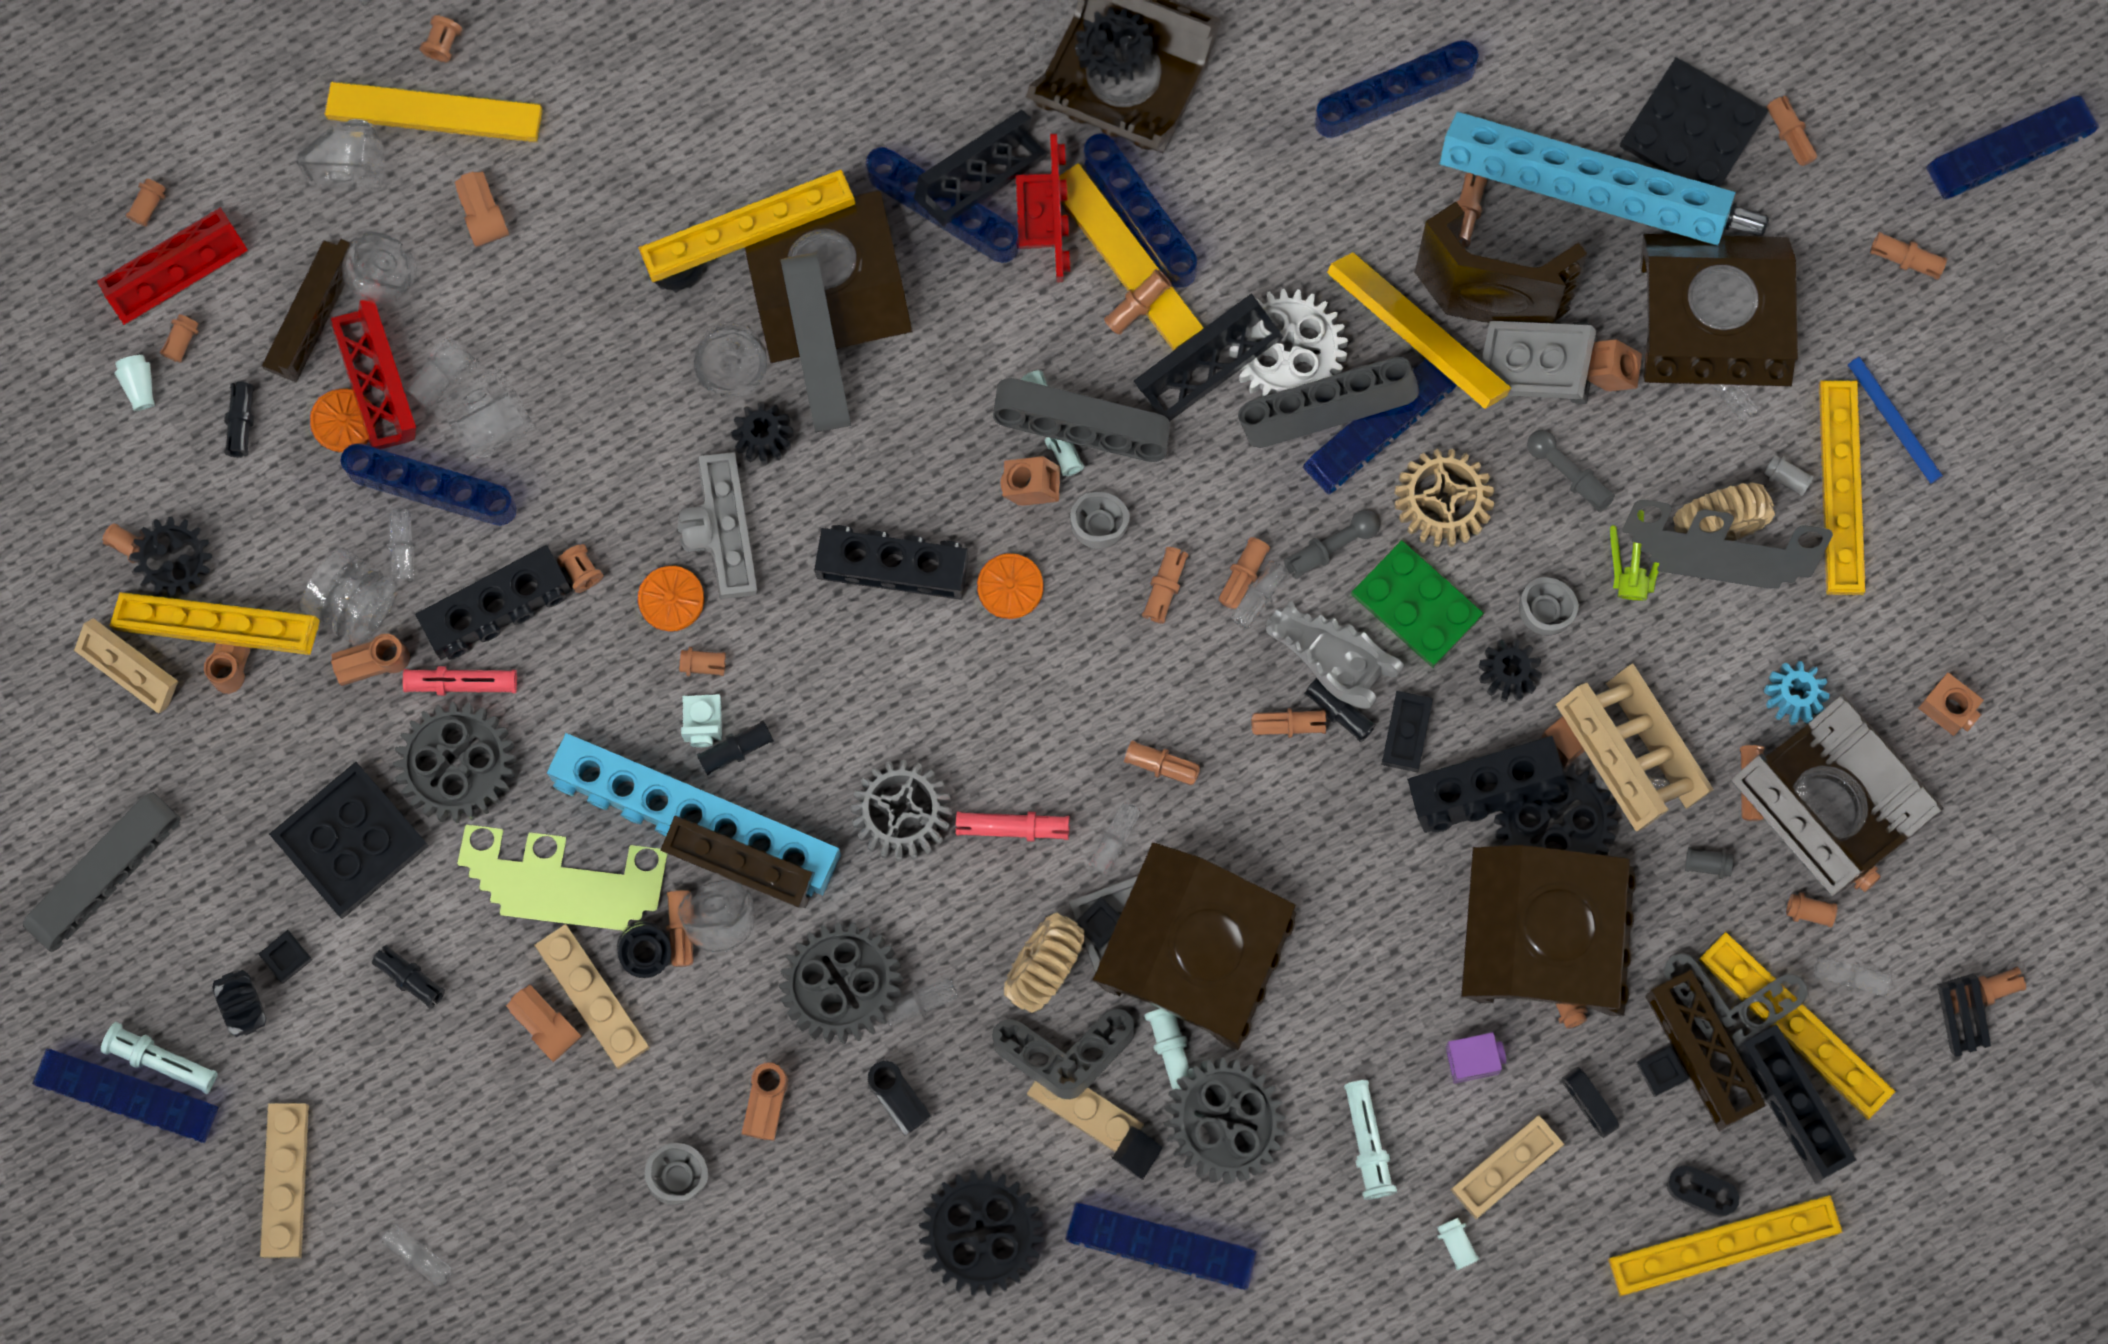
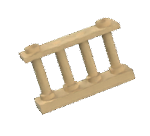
[1556,664,1714,832]

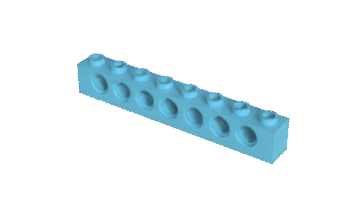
[1440,112,1735,245]
[547,733,841,897]

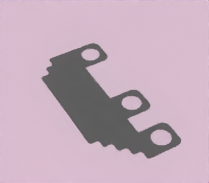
[1622,500,1833,589]

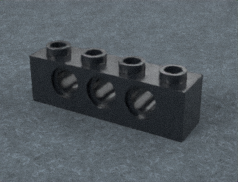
[814,525,969,600]
[415,545,572,660]
[1407,735,1569,833]
[1736,1024,1857,1184]

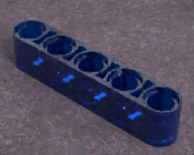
[1314,40,1479,138]
[1926,95,2099,200]
[1084,134,1197,288]
[866,147,1019,263]
[1303,359,1457,495]
[340,444,517,526]
[32,1048,219,1143]
[1065,1203,1257,1290]

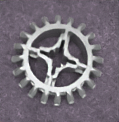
[851,760,952,861]

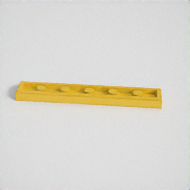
[325,82,543,142]
[1059,163,1204,351]
[638,169,855,283]
[1327,252,1511,409]
[1819,381,1865,595]
[110,592,320,655]
[1699,932,1896,1120]
[1608,1195,1843,1297]

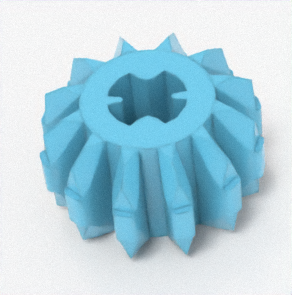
[1764,661,1829,725]

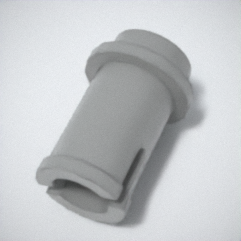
[1764,455,1814,496]

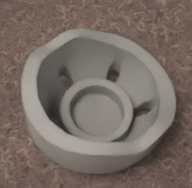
[1070,492,1129,549]
[1519,577,1579,636]
[645,1143,708,1205]

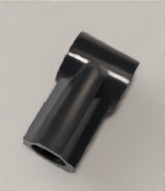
[868,1061,932,1136]

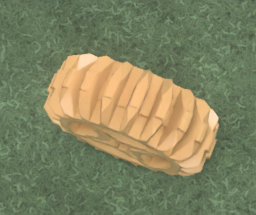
[1395,448,1494,547]
[1673,483,1775,541]
[1004,912,1084,1013]

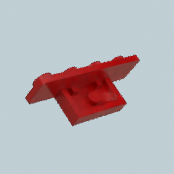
[1016,134,1070,282]

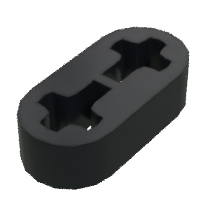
[1562,1067,1620,1138]
[1666,1165,1740,1218]

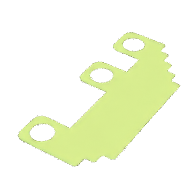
[457,825,667,931]

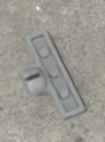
[678,452,757,599]

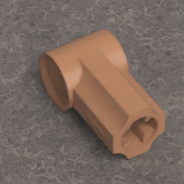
[454,171,509,247]
[331,633,410,686]
[204,643,251,694]
[506,985,582,1063]
[742,1063,788,1141]

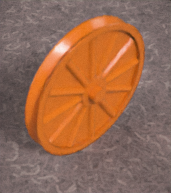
[310,389,376,453]
[977,553,1043,619]
[638,566,705,631]

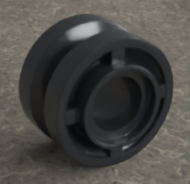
[617,921,671,978]

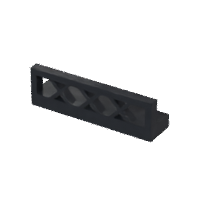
[914,109,1047,226]
[1133,293,1284,422]

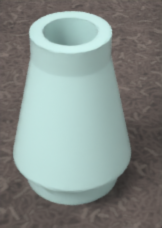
[114,355,155,411]

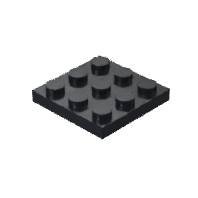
[1619,57,1769,188]
[269,762,429,919]

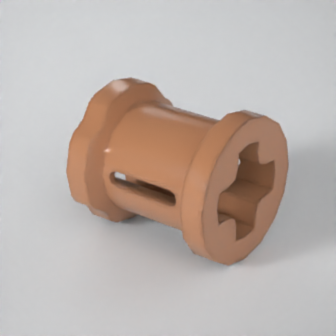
[420,16,462,62]
[557,544,604,593]

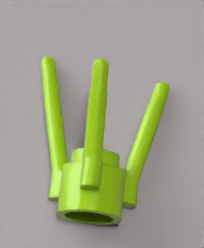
[1610,510,1659,601]

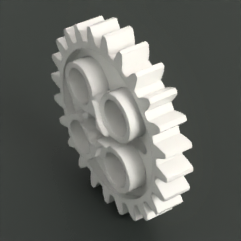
[1229,289,1348,397]

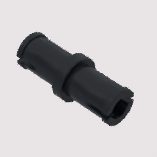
[224,381,254,458]
[1304,678,1376,743]
[697,720,774,775]
[372,945,445,1009]

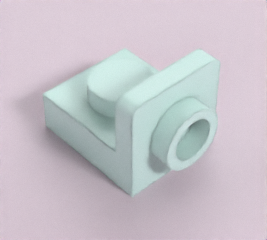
[681,694,722,748]

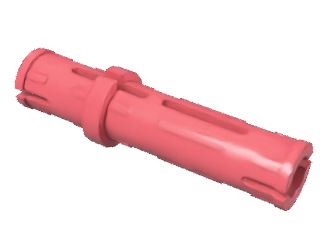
[403,666,517,696]
[956,811,1070,842]

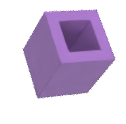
[1445,1032,1506,1084]

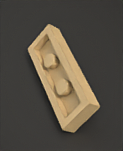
[74,618,178,714]
[1027,1077,1144,1152]
[1451,1115,1564,1220]

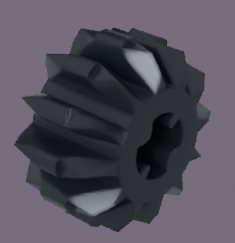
[731,401,794,465]
[1478,639,1542,702]
[212,970,266,1037]

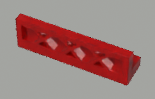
[97,207,248,325]
[330,297,416,452]

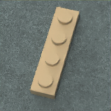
[535,924,650,1070]
[260,1103,309,1258]

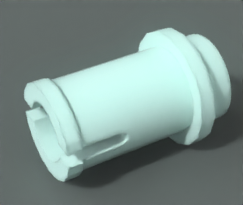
[1437,1218,1479,1270]

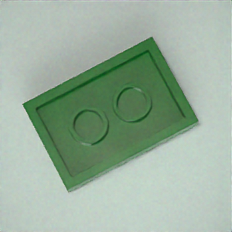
[1351,540,1484,668]

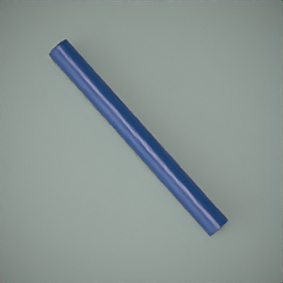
[1848,357,1943,484]

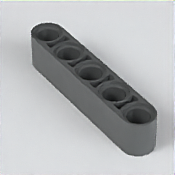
[781,252,851,433]
[1238,357,1419,448]
[993,378,1170,462]
[23,792,181,952]

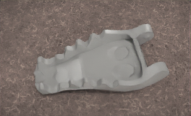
[1266,602,1404,709]

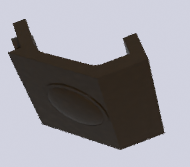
[1414,202,1587,324]
[1093,842,1297,1051]
[1461,845,1636,1016]

